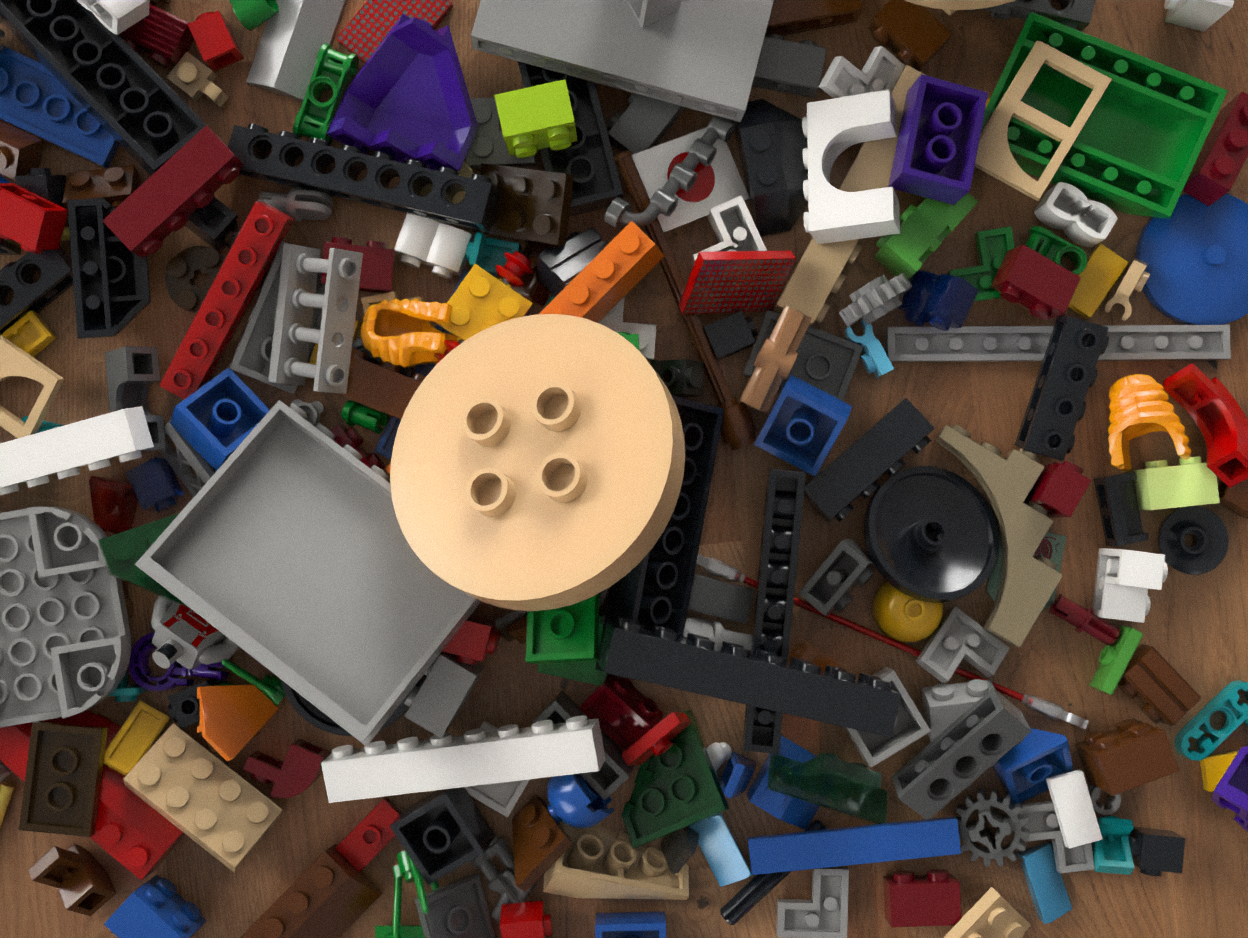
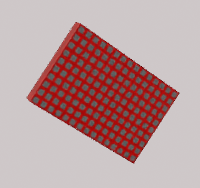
[336,0,453,64]
[678,250,796,314]

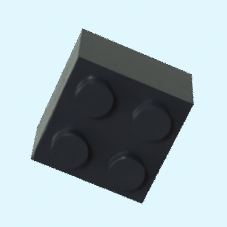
[390,787,496,885]

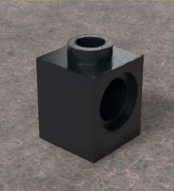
[703,310,758,361]

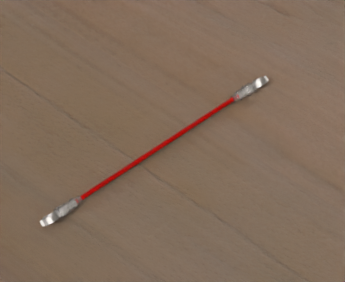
[696,554,1089,730]

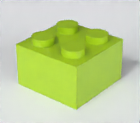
[494,79,577,158]

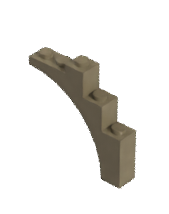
[934,424,1063,647]

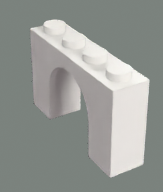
[802,89,900,244]

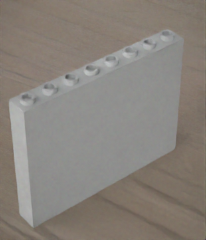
[471,0,774,122]
[135,400,481,746]

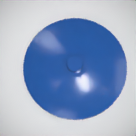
[1135,194,1248,325]

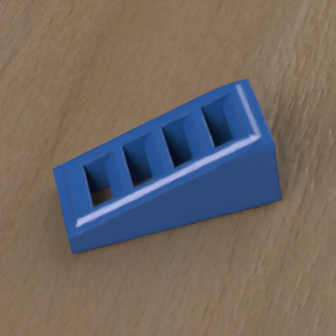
[719,752,756,799]

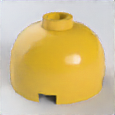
[872,580,943,642]

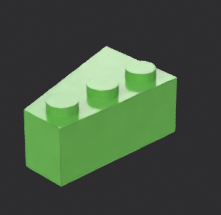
[873,193,978,279]

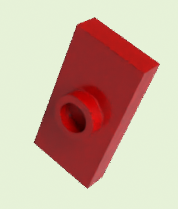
[621,712,692,766]
[335,796,401,872]

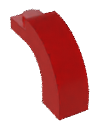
[1163,363,1248,488]

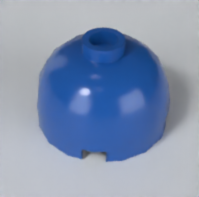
[547,773,614,829]

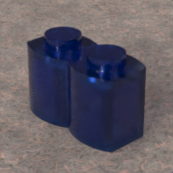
[898,271,979,331]

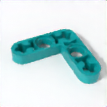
[1174,680,1248,761]

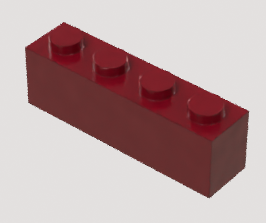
[103,125,244,258]

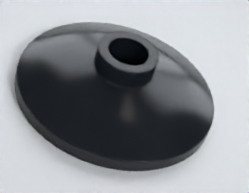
[1158,506,1229,575]

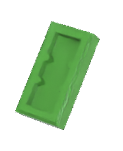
[1089,625,1143,695]

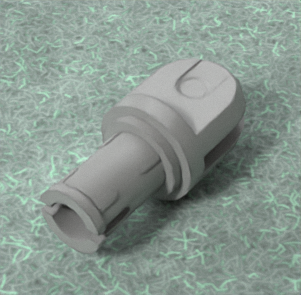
[258,187,334,222]
[683,617,753,650]

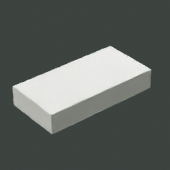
[1046,769,1103,849]

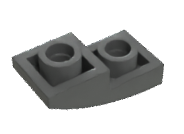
[688,574,755,623]

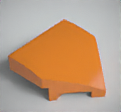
[197,685,279,761]

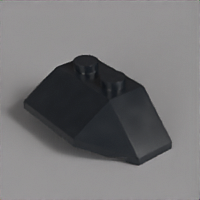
[732,99,808,237]
[67,198,151,339]

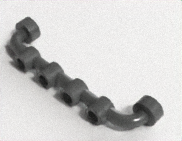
[604,115,736,229]

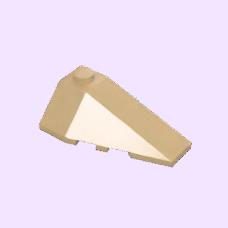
[543,821,689,900]

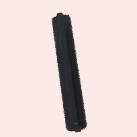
[720,820,827,925]

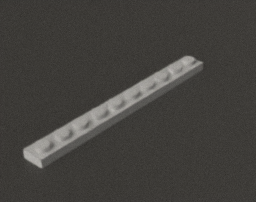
[885,325,1231,362]

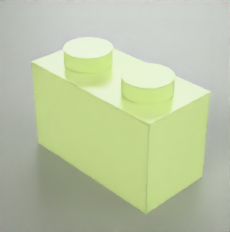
[1134,456,1220,510]

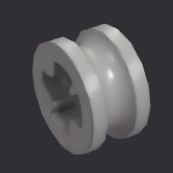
[1088,784,1121,815]

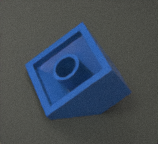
[992,728,1073,806]
[746,735,840,830]

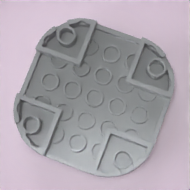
[0,506,131,727]

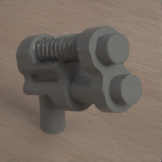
[470,832,536,921]

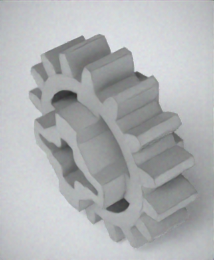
[839,273,912,327]

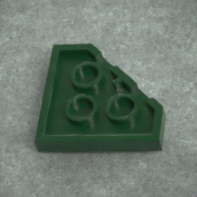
[98,513,192,610]
[622,710,729,848]

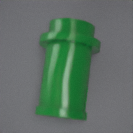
[341,400,388,434]

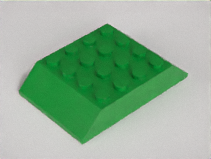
[981,12,1228,219]

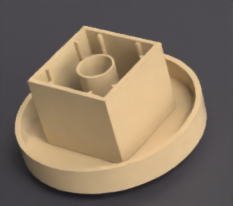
[390,314,685,611]

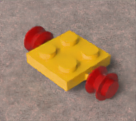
[434,251,533,365]

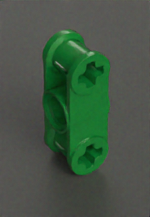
[293,43,359,144]

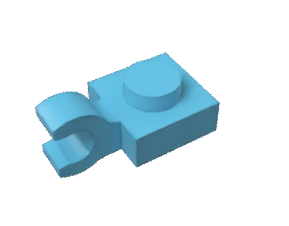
[844,320,894,379]

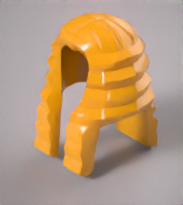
[360,298,457,368]
[1107,374,1192,472]

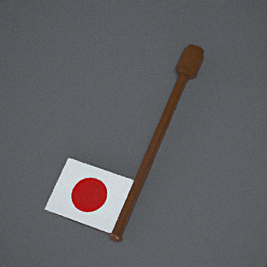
[614,127,757,451]

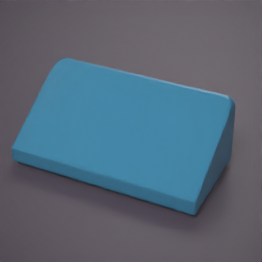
[689,813,752,887]
[1017,842,1072,924]

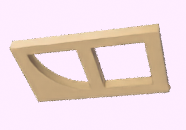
[975,41,1112,201]
[0,335,64,439]

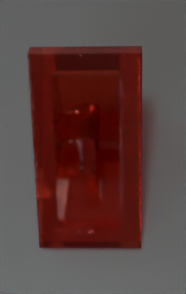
[89,476,142,534]

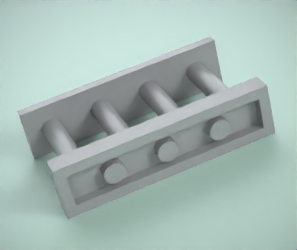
[268,244,363,394]

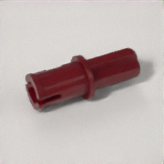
[1049,594,1120,645]

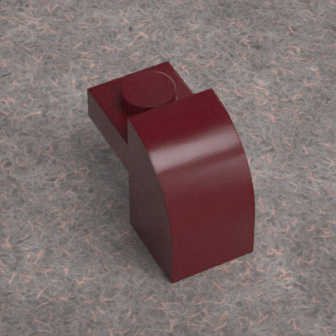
[243,738,331,798]

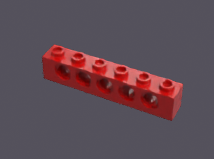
[159,201,295,399]

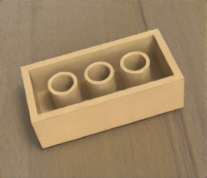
[123,723,283,872]

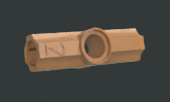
[740,305,812,413]

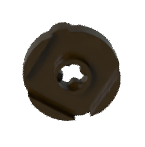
[166,246,226,314]

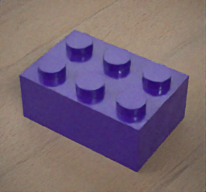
[888,74,988,205]

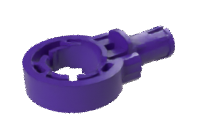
[129,632,229,691]

